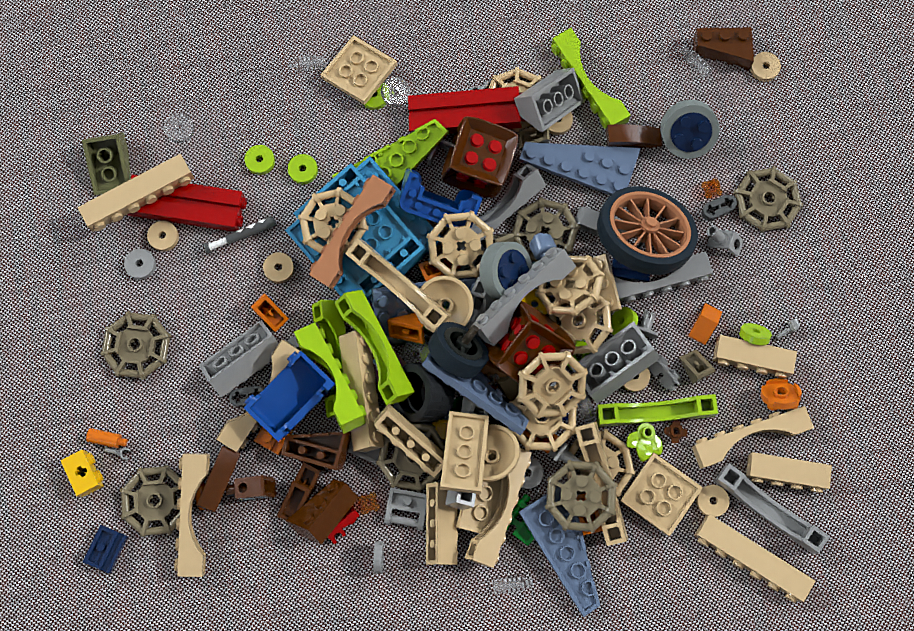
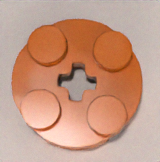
[761,378,802,411]

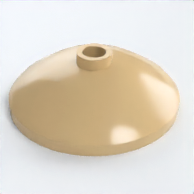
[417,276,474,333]
[483,424,520,482]

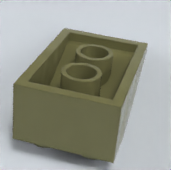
[82,132,131,195]

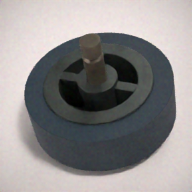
[428,322,489,379]

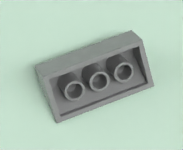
[514,67,585,132]
[199,320,279,397]
[571,321,661,404]

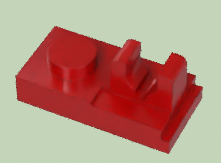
[328,506,360,544]

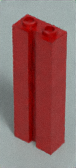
[408,86,525,134]
[127,175,247,232]

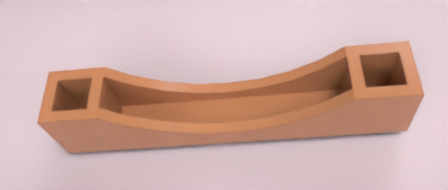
[309,175,396,290]

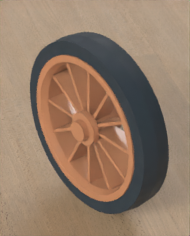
[597,186,698,275]

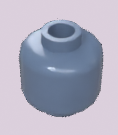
[529,233,557,261]

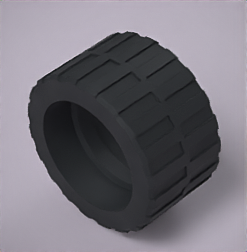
[394,363,455,423]

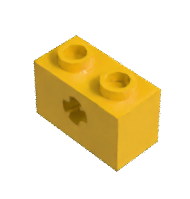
[60,450,104,497]

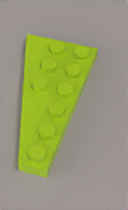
[332,119,449,187]

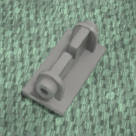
[648,355,683,392]

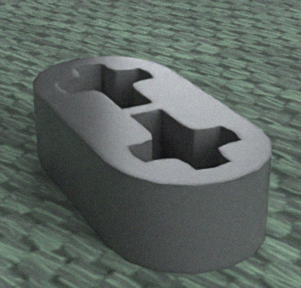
[701,195,737,221]
[229,386,264,407]

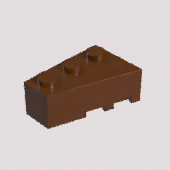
[693,27,754,71]
[281,431,351,470]
[286,479,358,545]

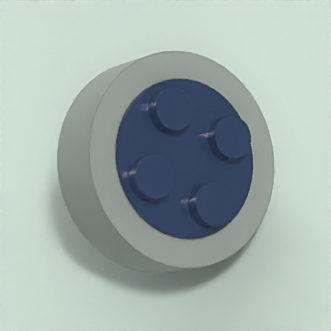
[660,100,720,159]
[479,242,532,300]

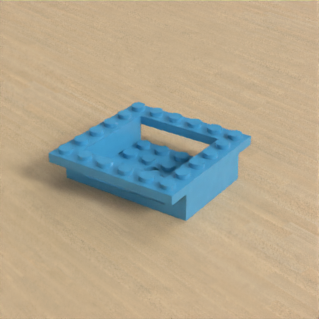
[285,156,441,304]

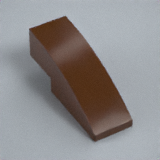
[606,124,662,148]
[196,446,241,513]
[277,461,325,521]

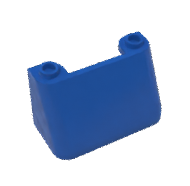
[399,168,483,228]
[244,350,335,442]

